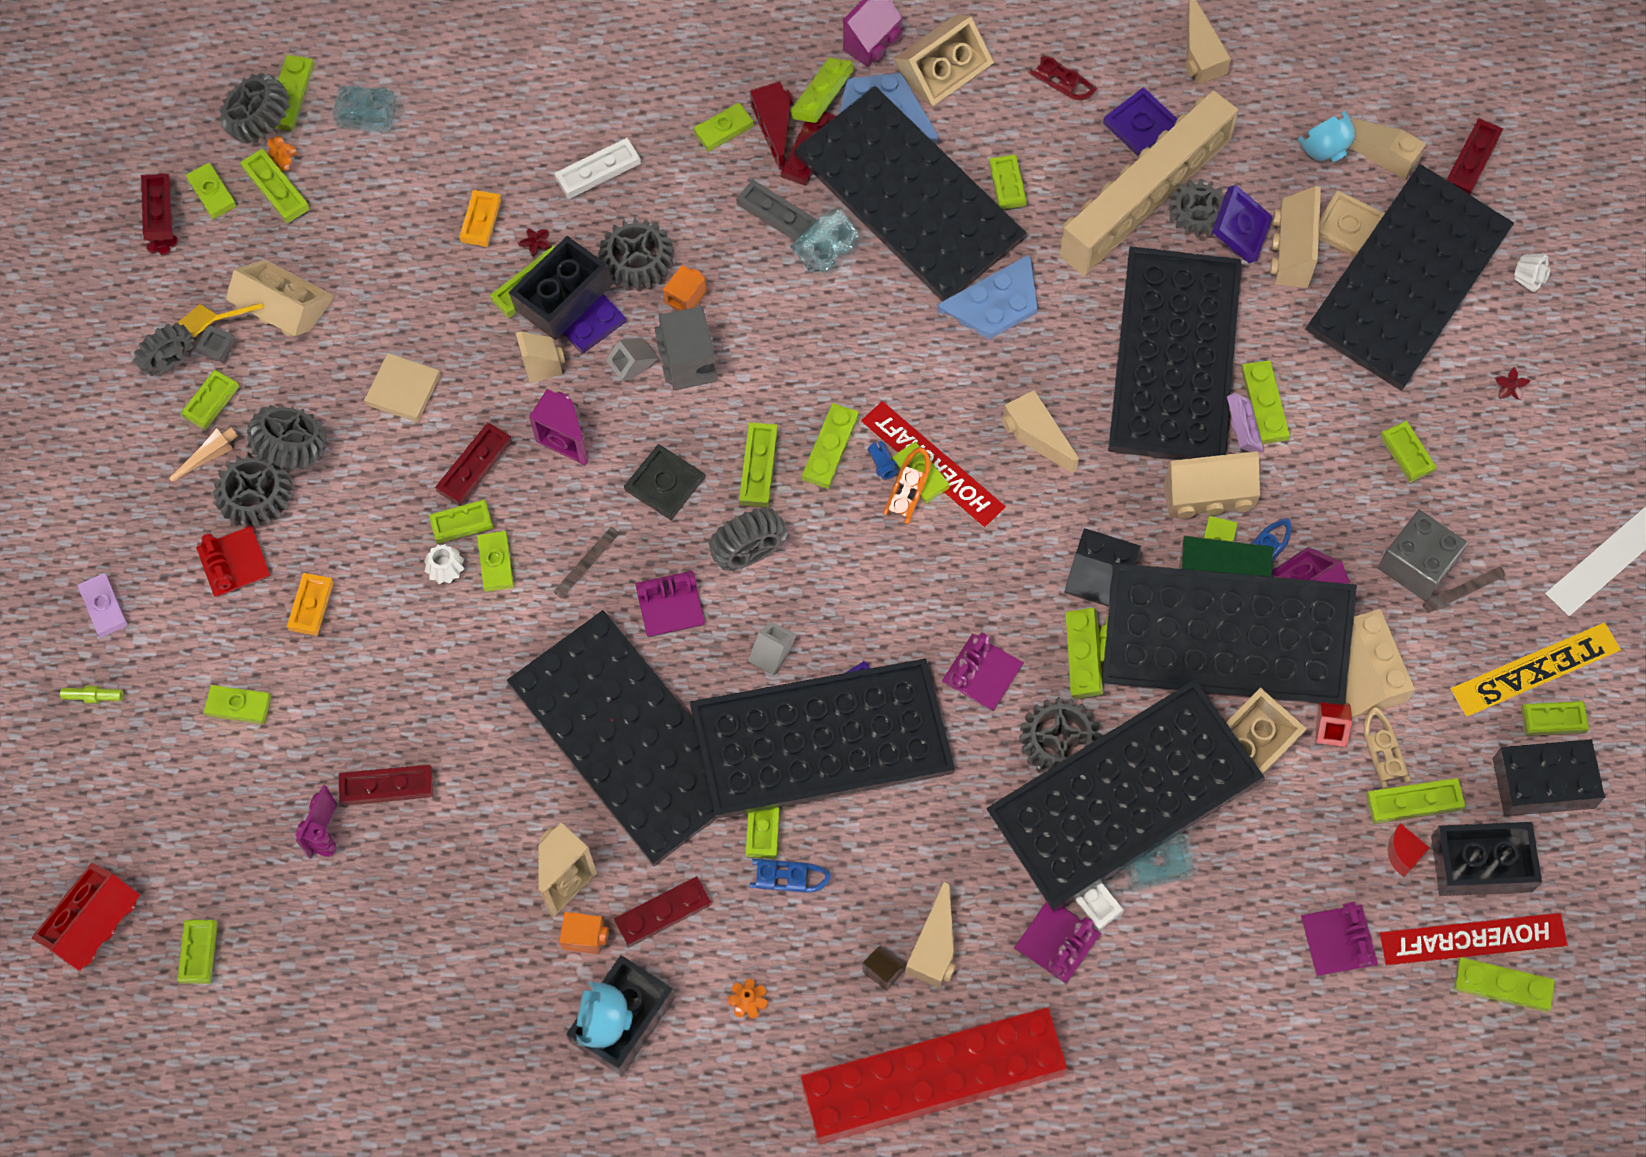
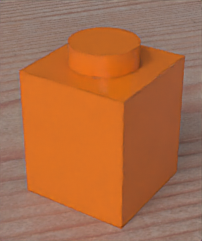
[663,265,707,311]
[559,912,608,955]

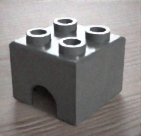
[654,306,717,390]
[1377,509,1469,602]

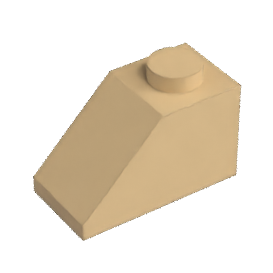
[516,331,565,383]

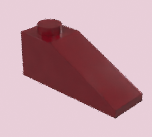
[749,81,793,170]

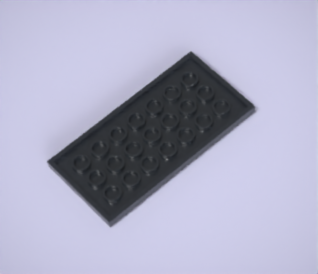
[794,86,1027,302]
[1305,163,1514,391]
[1108,246,1242,460]
[1102,562,1357,705]
[507,610,716,867]
[690,658,955,819]
[986,679,1265,912]

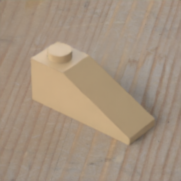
[1185,0,1231,85]
[1349,118,1426,180]
[1002,390,1079,473]
[905,882,956,989]

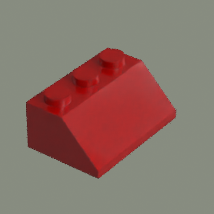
[31,863,140,972]

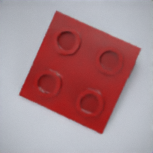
[196,526,271,597]

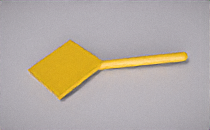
[177,303,264,337]

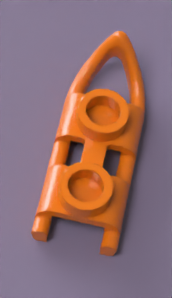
[883,447,931,524]

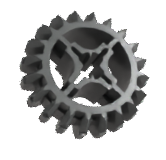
[219,72,290,144]
[598,218,674,292]
[247,404,327,471]
[213,452,293,529]
[709,507,787,571]
[1019,697,1102,772]

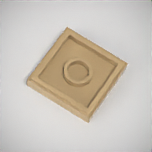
[1319,190,1385,257]
[364,353,441,423]

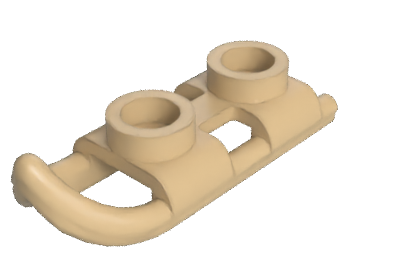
[1363,707,1411,789]

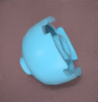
[1297,111,1355,163]
[576,981,632,1048]

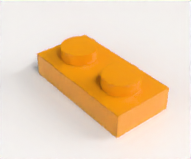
[459,190,501,247]
[287,573,334,636]

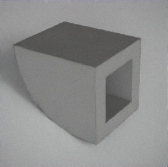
[606,338,658,380]
[748,621,796,675]

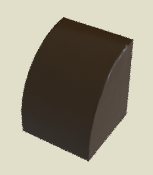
[862,946,906,992]

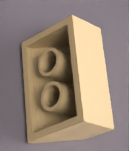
[894,15,994,107]
[1270,186,1321,288]
[225,259,334,337]
[1163,451,1260,519]
[1345,609,1415,719]
[1226,688,1307,774]
[538,823,597,918]

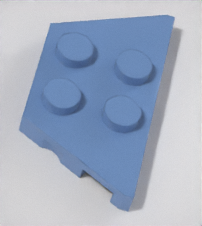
[937,255,1037,340]

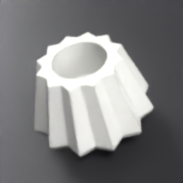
[1514,253,1550,292]
[424,544,465,584]

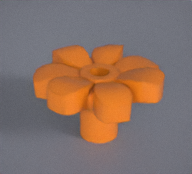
[267,136,297,172]
[728,979,768,1019]

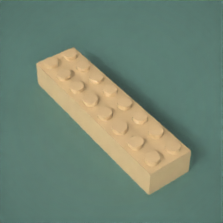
[1060,90,1239,276]

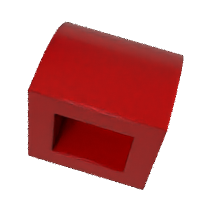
[1316,702,1353,747]
[1388,823,1430,877]

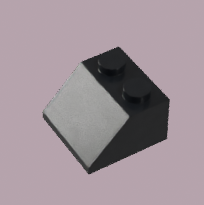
[1064,528,1141,607]

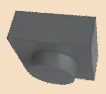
[195,325,236,363]

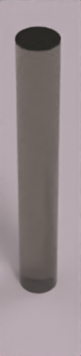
[553,527,619,599]
[1422,566,1505,613]

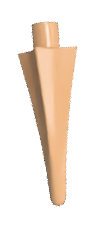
[170,427,238,482]

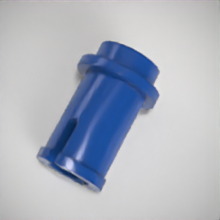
[867,441,898,479]

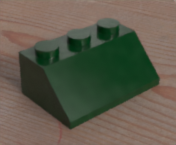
[1179,535,1273,576]

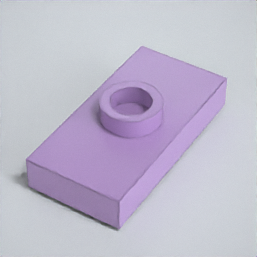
[1227,393,1263,453]
[77,573,128,638]

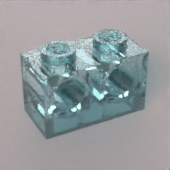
[333,85,397,133]
[790,209,860,272]

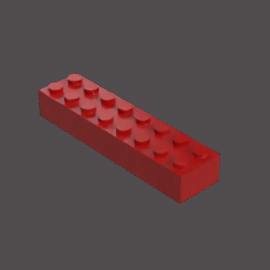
[800,1007,1067,1145]

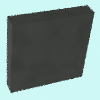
[624,444,705,520]

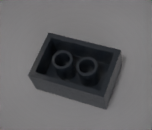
[508,236,613,340]
[1492,739,1605,817]
[1431,822,1542,896]
[566,955,676,1077]

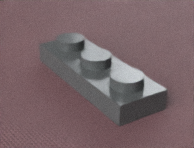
[736,180,820,246]

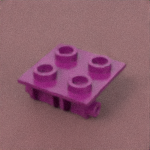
[635,570,705,637]
[942,632,1024,711]
[295,785,338,859]
[1014,902,1101,984]
[1301,902,1378,976]

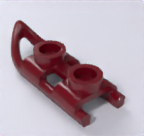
[1029,55,1097,101]

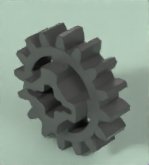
[1168,179,1225,237]
[133,323,195,376]

